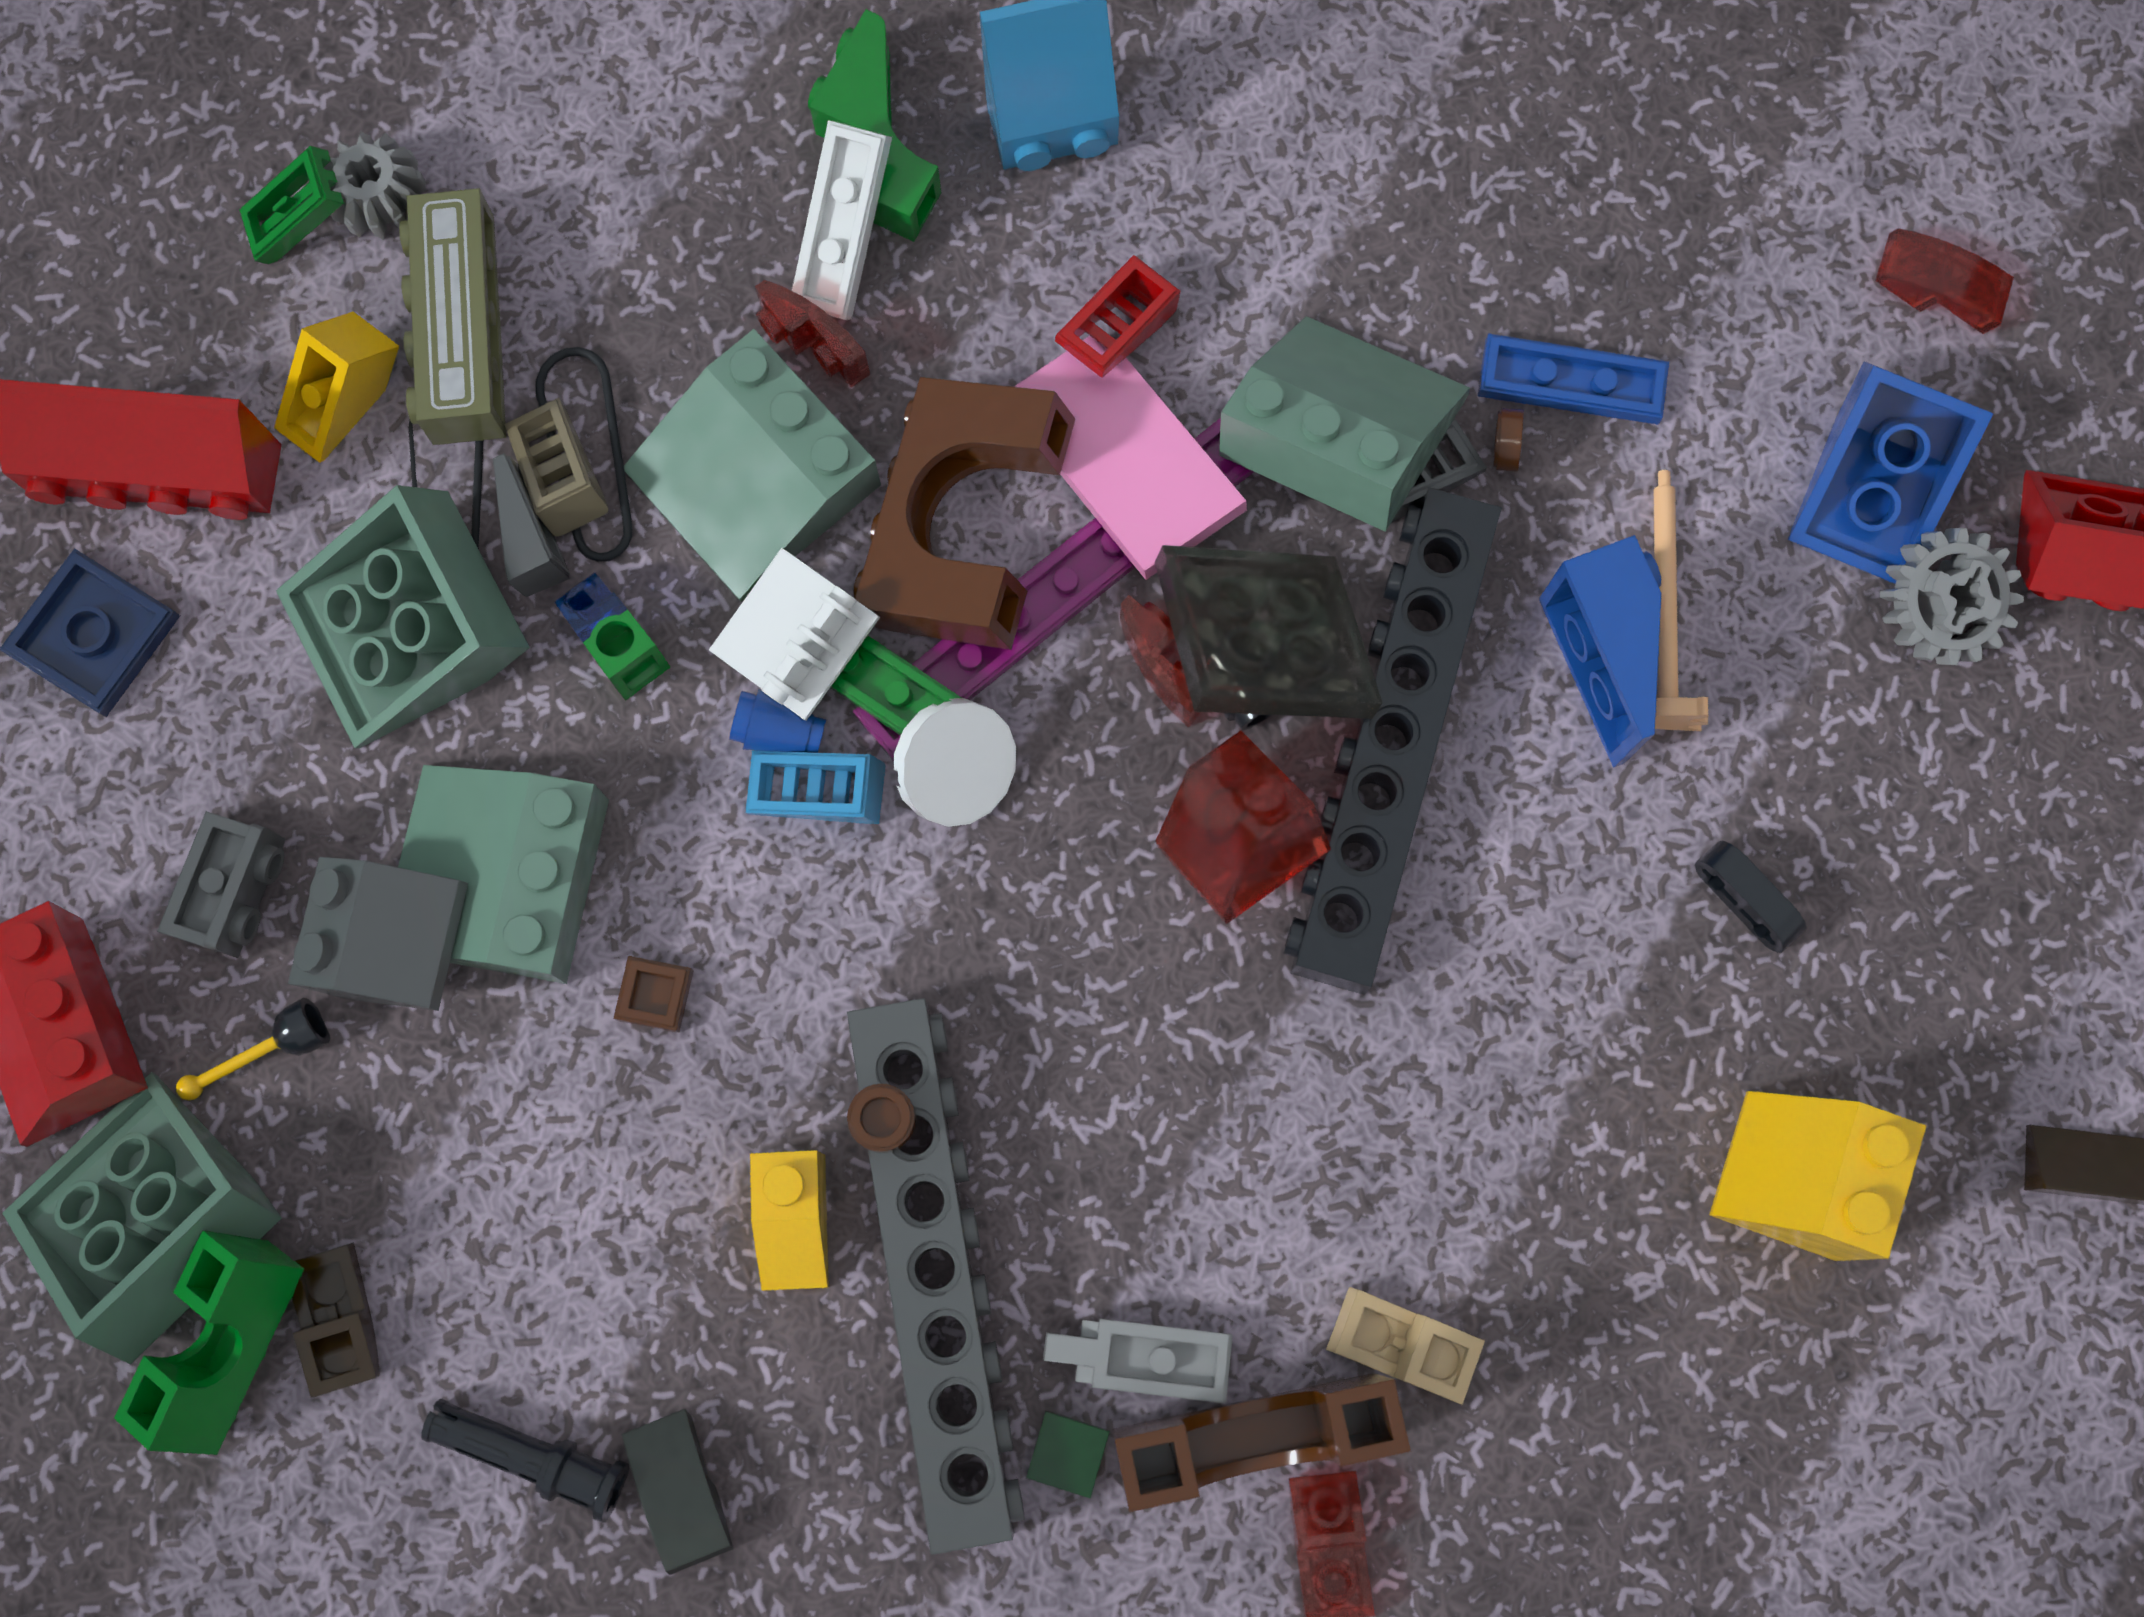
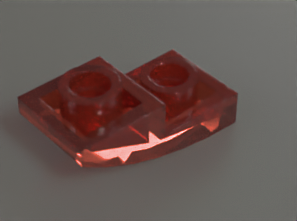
[1875,228,2014,334]
[754,280,871,387]
[1120,595,1208,727]
[1288,1471,1375,1617]

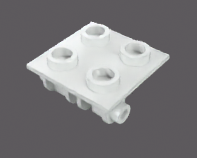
[709,548,880,721]

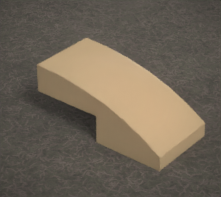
[1326,1287,1485,1405]

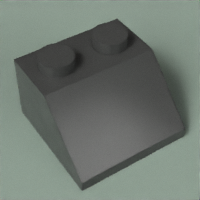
[288,857,468,1011]

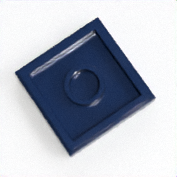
[0,548,180,717]

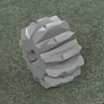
[324,131,427,240]

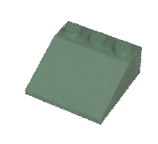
[1219,316,1470,532]
[624,329,881,602]
[276,485,530,748]
[398,765,609,984]
[2,1072,282,1365]

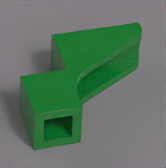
[808,9,941,242]

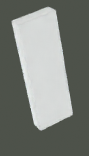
[789,120,892,320]

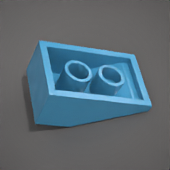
[980,0,1119,171]

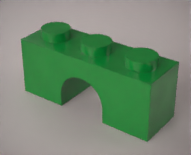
[114,1230,304,1455]

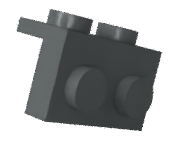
[157,811,286,958]

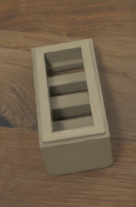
[504,398,608,536]

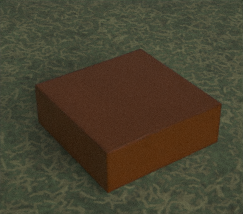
[613,956,694,1033]

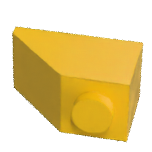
[274,311,399,463]
[750,1150,829,1291]

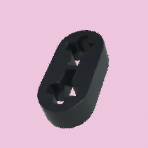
[1695,841,1807,953]

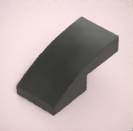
[622,1409,734,1575]

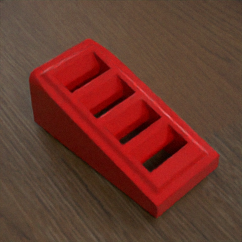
[1055,255,1181,378]

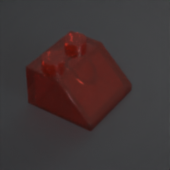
[1155,730,1331,924]

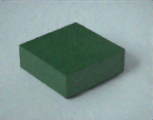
[1026,1410,1110,1498]

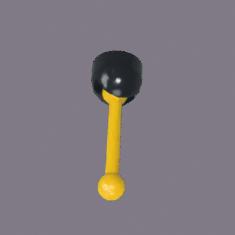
[176,998,330,1101]

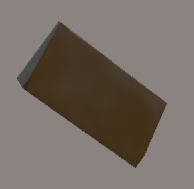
[2024,1125,2144,1205]

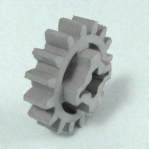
[1880,528,2024,665]

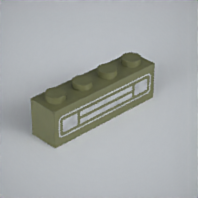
[399,188,506,445]

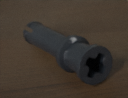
[421,1398,629,1523]

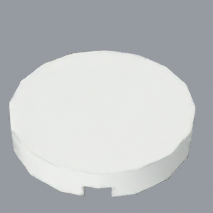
[894,698,1016,827]

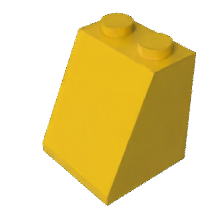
[1709,1091,1926,1261]

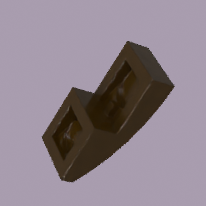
[292,1242,380,1398]

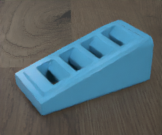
[746,751,886,824]

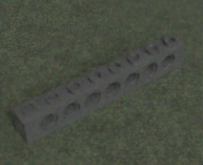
[847,998,1025,1555]

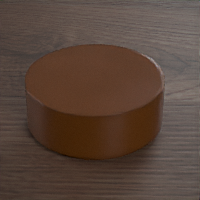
[1493,408,1524,472]
[847,1084,916,1153]

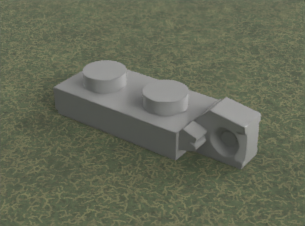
[1043,1318,1233,1403]

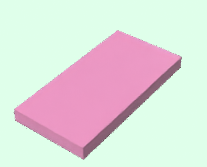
[1014,328,1247,580]

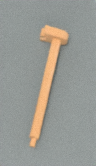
[1653,470,1708,731]

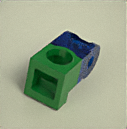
[554,572,671,701]

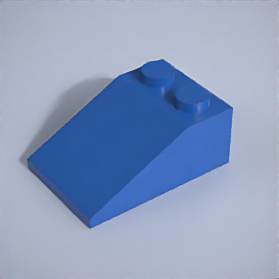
[1788,361,1994,584]
[1539,535,1661,768]

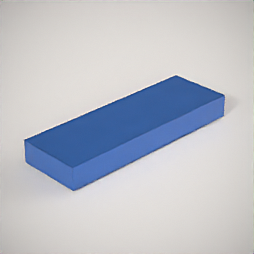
[1477,334,1669,425]

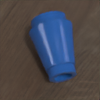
[729,689,826,753]

